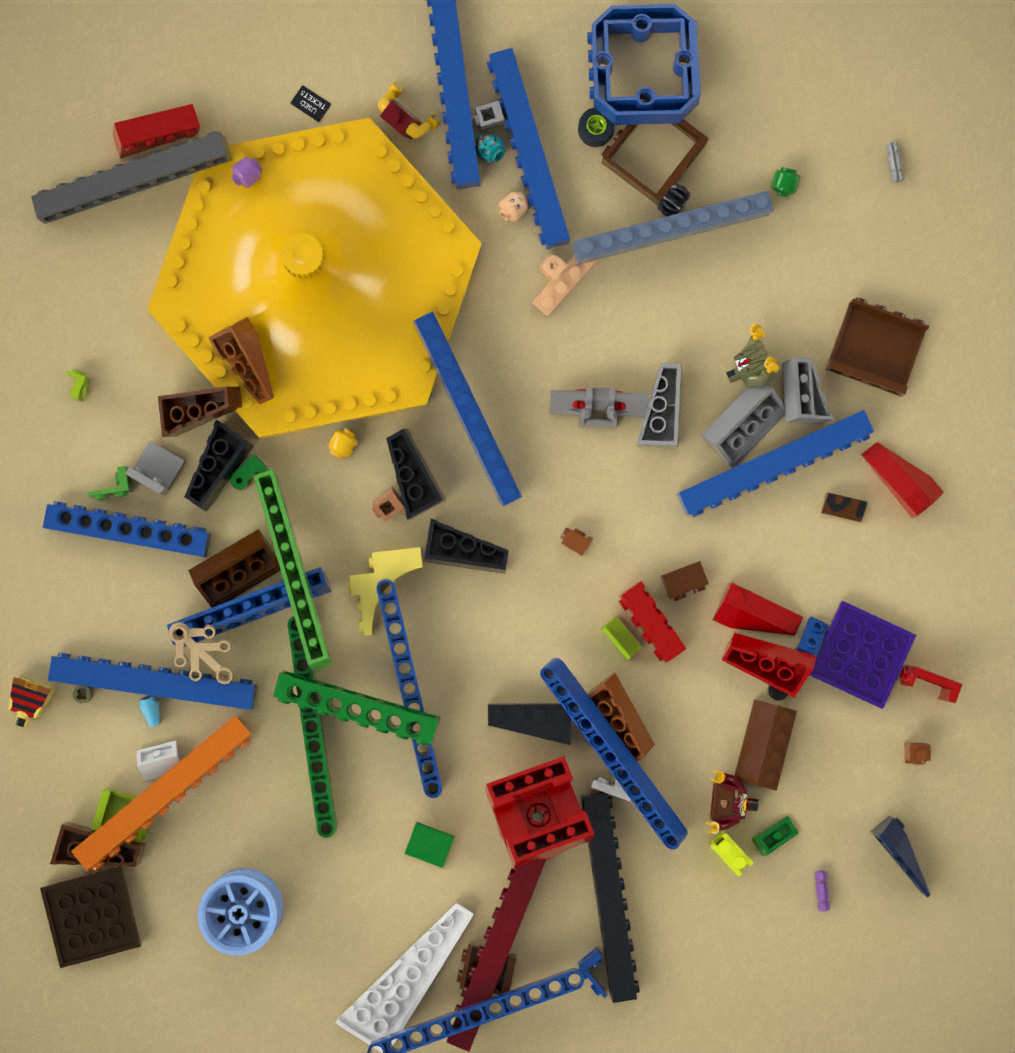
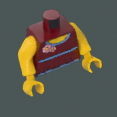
[378,81,441,140]

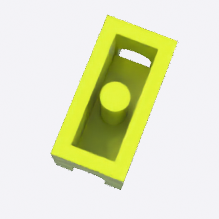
[708,830,753,877]

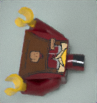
[705,769,759,834]

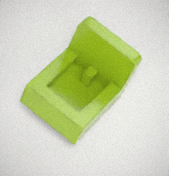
[65,369,90,402]

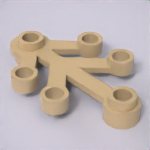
[169,622,233,684]

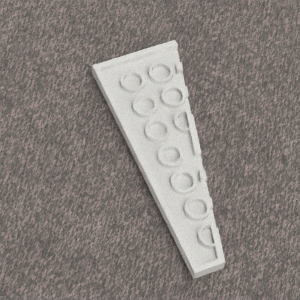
[335,902,474,1053]

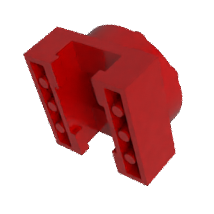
[485,756,594,869]

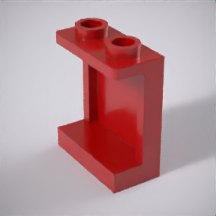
[899,665,963,704]

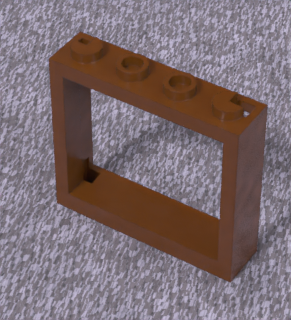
[601,99,709,206]

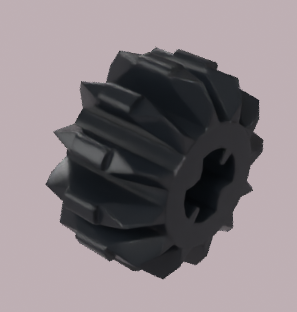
[658,183,690,216]

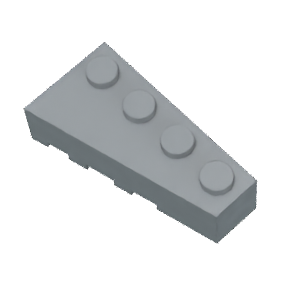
[637,363,682,448]

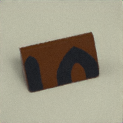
[821,492,868,522]

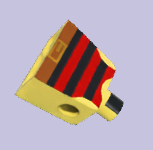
[8,676,56,728]

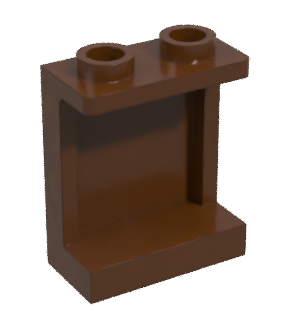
[457,944,516,994]

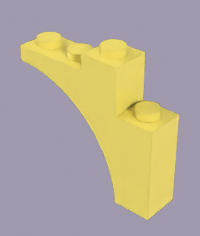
[347,547,424,636]

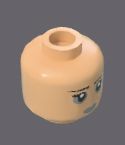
[499,192,529,222]

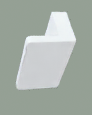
[136,740,181,781]

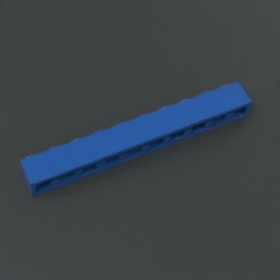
[427,0,480,189]
[486,48,570,250]
[412,311,522,506]
[677,410,874,517]
[48,653,257,710]

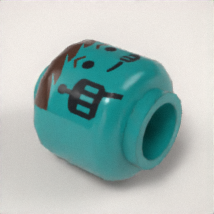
[475,132,505,163]

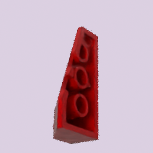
[861,442,944,518]
[712,583,803,635]

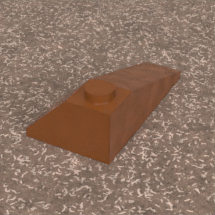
[208,317,274,404]

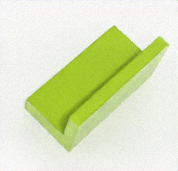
[601,616,643,660]

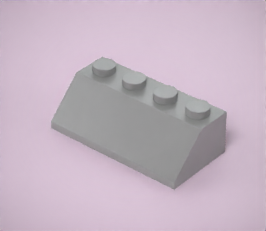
[701,383,785,468]

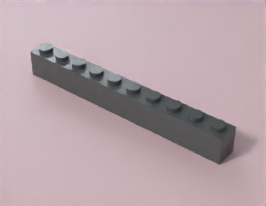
[31,131,232,224]

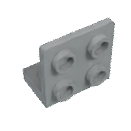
[125,441,185,496]

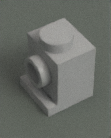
[473,101,504,131]

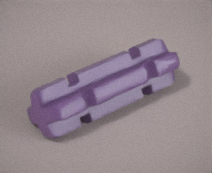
[815,870,830,911]

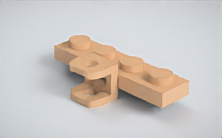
[531,255,597,316]

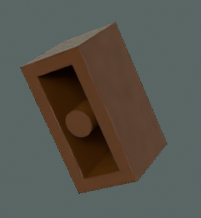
[660,561,709,601]

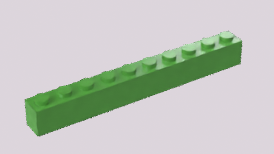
[254,469,333,671]

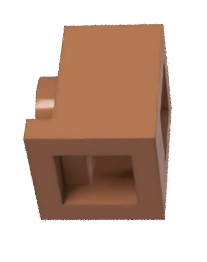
[372,486,405,521]

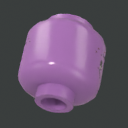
[231,157,263,188]

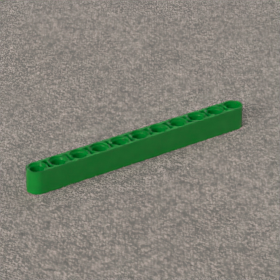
[287,616,337,838]

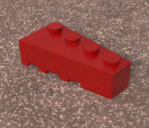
[113,104,200,159]

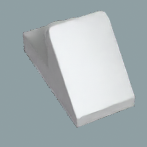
[591,777,631,801]

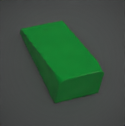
[752,816,799,856]

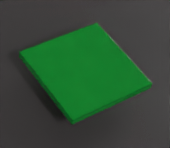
[404,822,455,868]

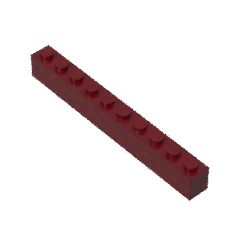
[446,859,546,1052]

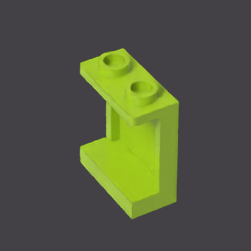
[91,788,149,843]

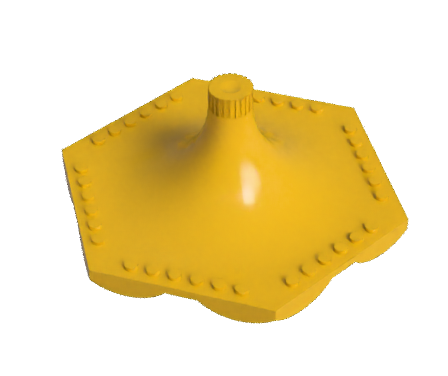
[147,117,482,439]

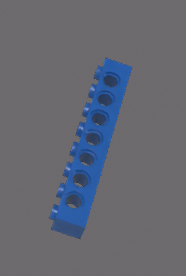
[43,501,211,558]
[167,567,332,647]

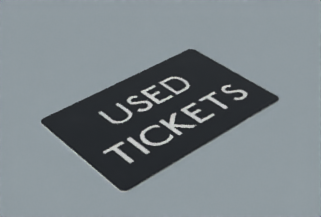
[290,85,331,122]

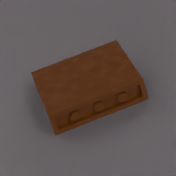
[825,298,930,397]

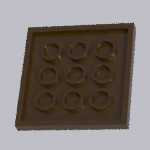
[40,866,142,968]

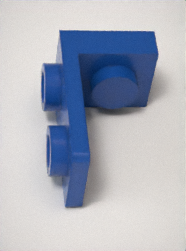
[794,616,828,656]
[578,947,608,998]

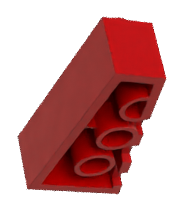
[618,581,686,663]
[721,632,817,698]

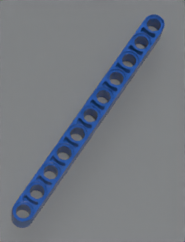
[377,579,442,798]
[540,658,688,850]
[367,968,584,1053]

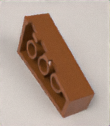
[587,673,655,761]

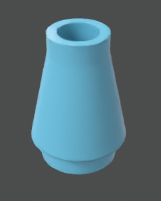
[139,696,161,727]

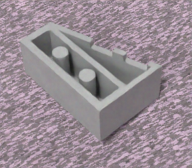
[782,358,834,424]

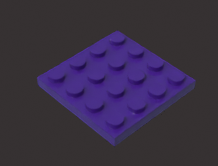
[809,601,916,709]

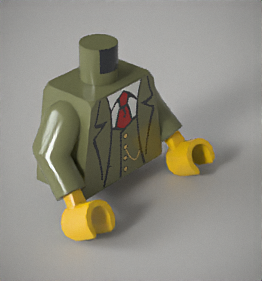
[726,324,779,388]

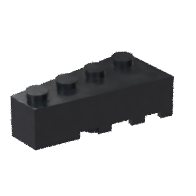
[184,419,254,512]
[488,703,571,745]

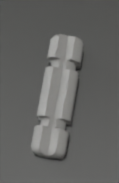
[886,142,904,182]

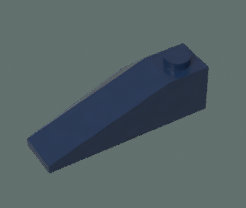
[870,816,930,898]

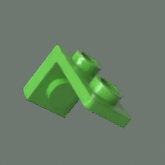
[88,466,133,500]

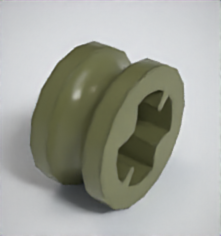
[73,685,93,704]

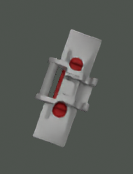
[550,387,649,429]

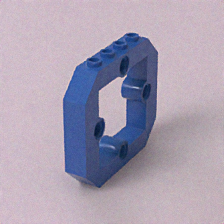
[587,4,701,125]

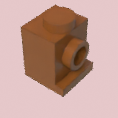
[560,527,593,556]
[904,743,931,765]

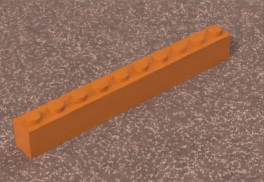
[71,715,253,872]

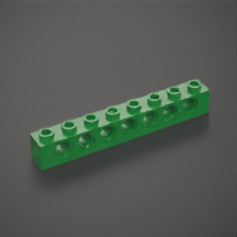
[273,670,441,745]

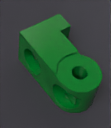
[230,454,270,490]

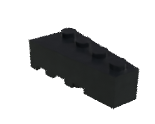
[386,429,446,520]
[424,518,509,574]

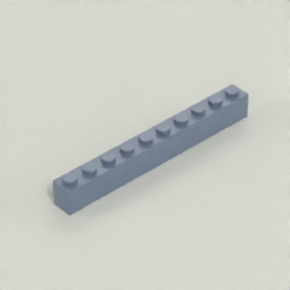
[572,191,774,265]

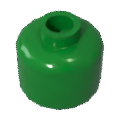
[771,167,800,198]

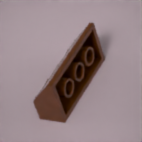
[188,529,281,608]
[734,699,797,791]

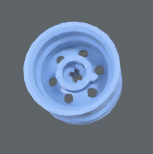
[197,868,283,955]

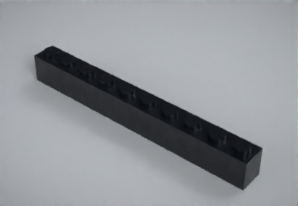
[581,792,640,1003]

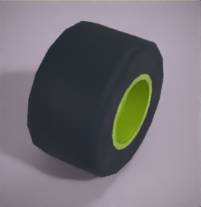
[578,108,614,147]

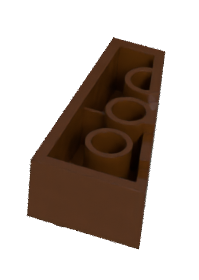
[158,386,242,437]
[50,822,146,867]

